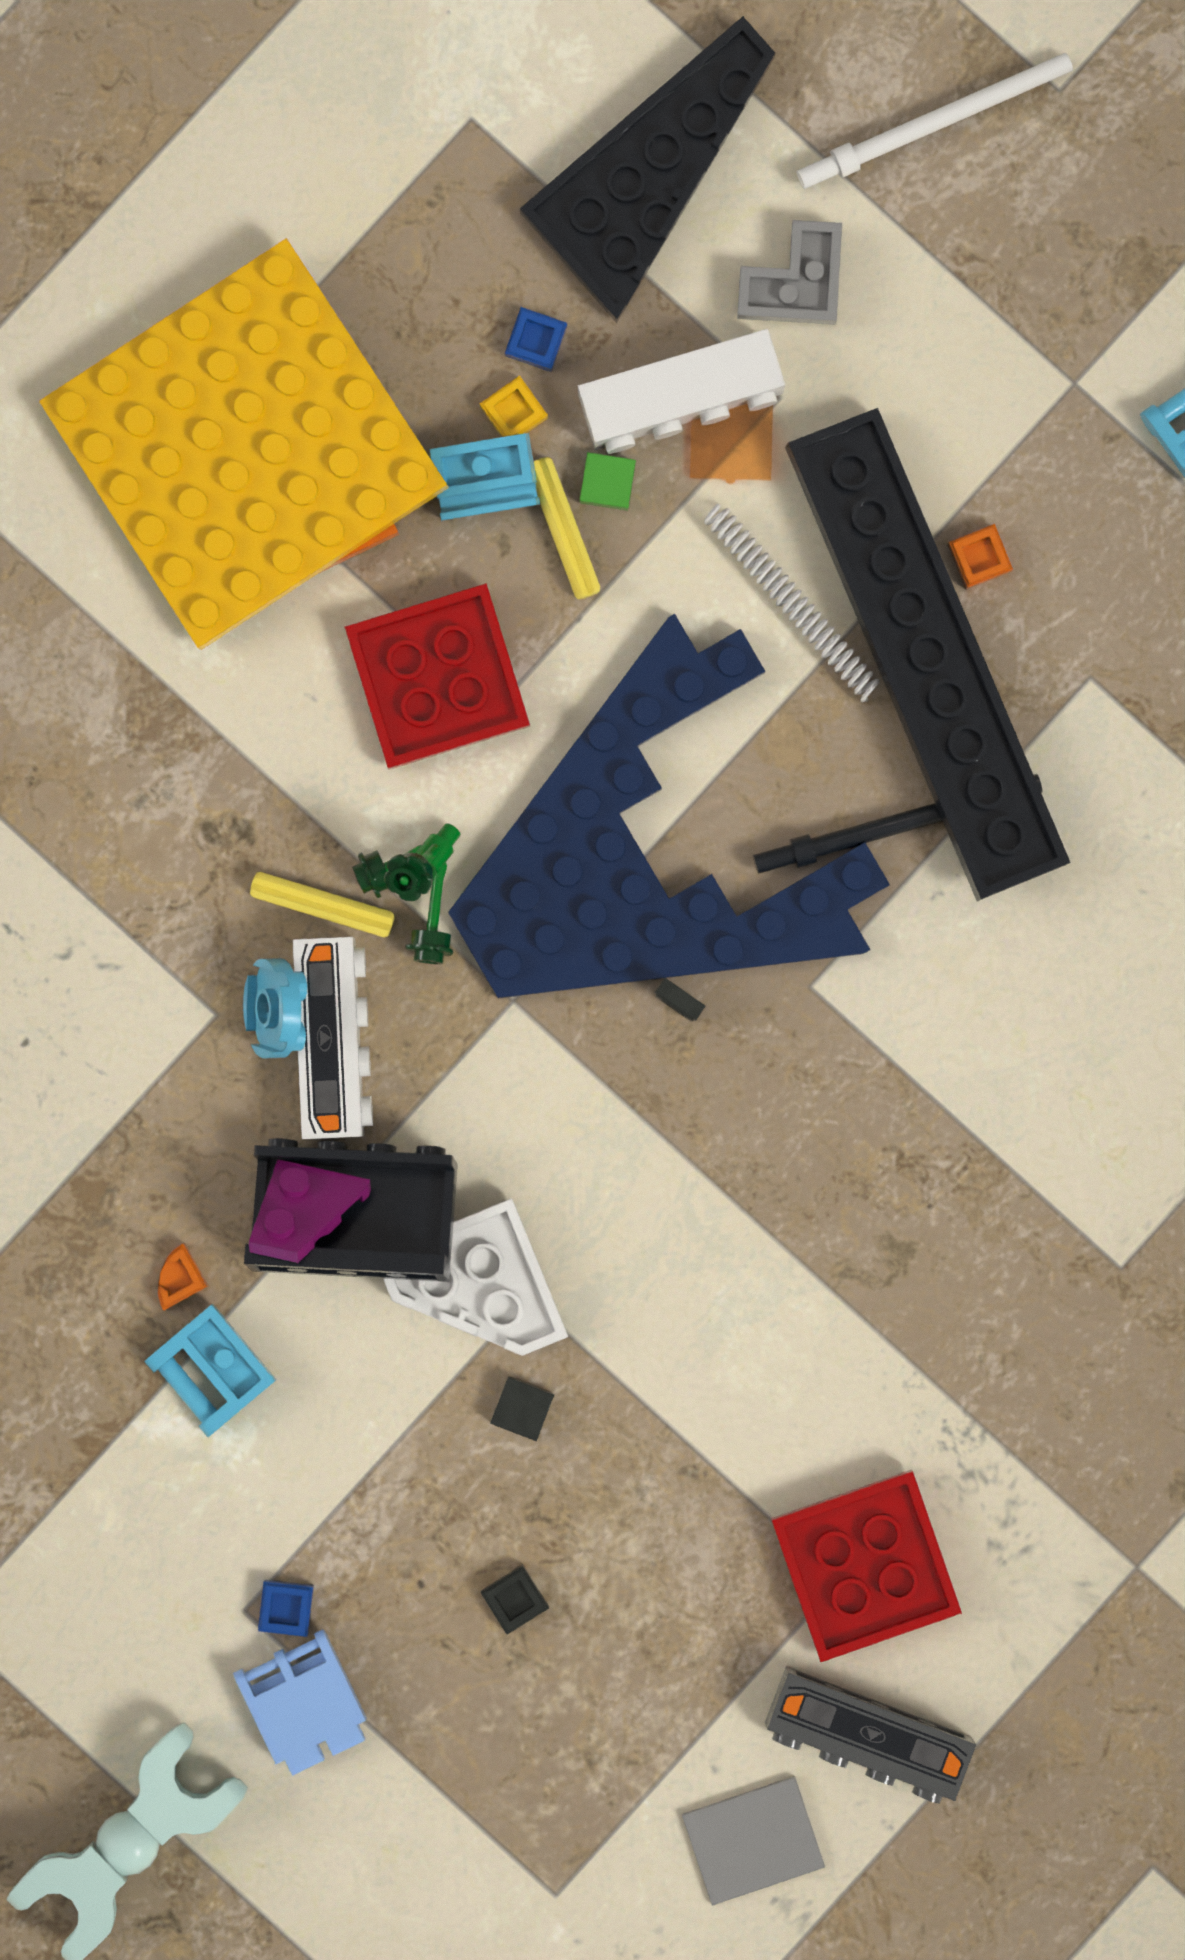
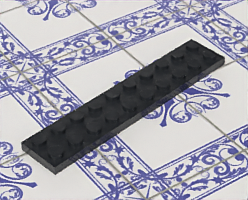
[785,408,1071,902]

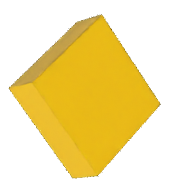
[479,375,548,437]

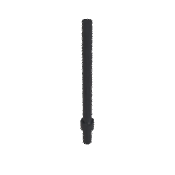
[753,774,1043,874]

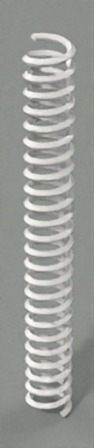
[704,504,880,702]

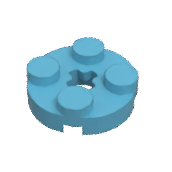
[243,958,307,1059]

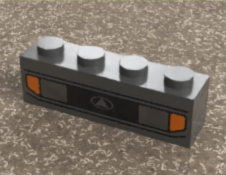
[765,1666,976,1804]

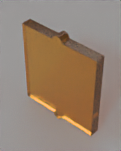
[690,404,773,485]

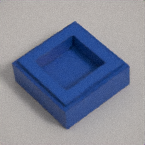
[505,307,567,372]
[258,1580,314,1637]

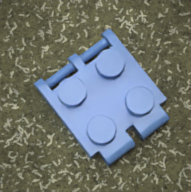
[233,1629,367,1776]

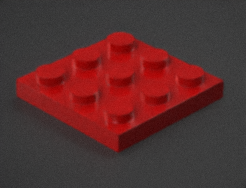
[345,583,530,770]
[771,1470,962,1662]

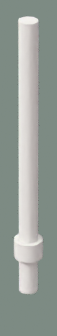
[797,53,1073,189]

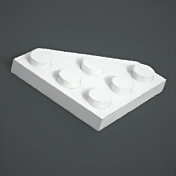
[383,1198,568,1356]

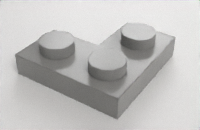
[737,220,842,325]

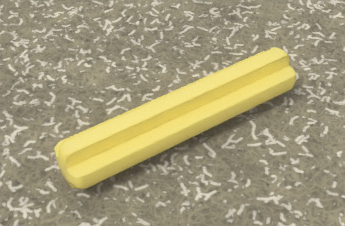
[534,457,600,599]
[250,872,395,937]

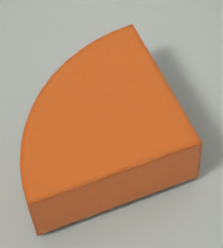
[158,1243,208,1311]

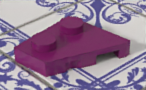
[248,1160,371,1263]

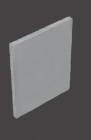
[682,1776,825,1906]

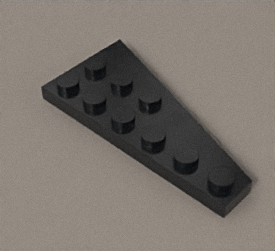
[520,16,775,323]

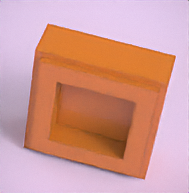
[947,524,1013,590]

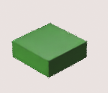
[580,452,636,511]

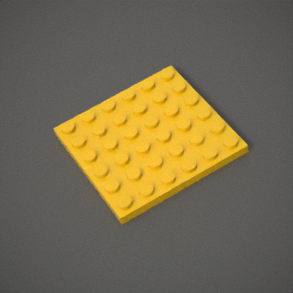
[39,238,449,650]

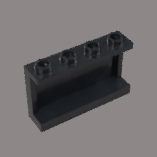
[244,1138,458,1282]

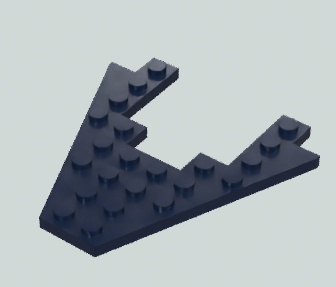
[448,614,890,999]

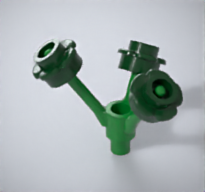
[352,823,461,965]

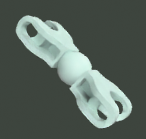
[7,1722,248,1960]

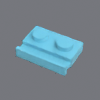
[429,433,540,521]

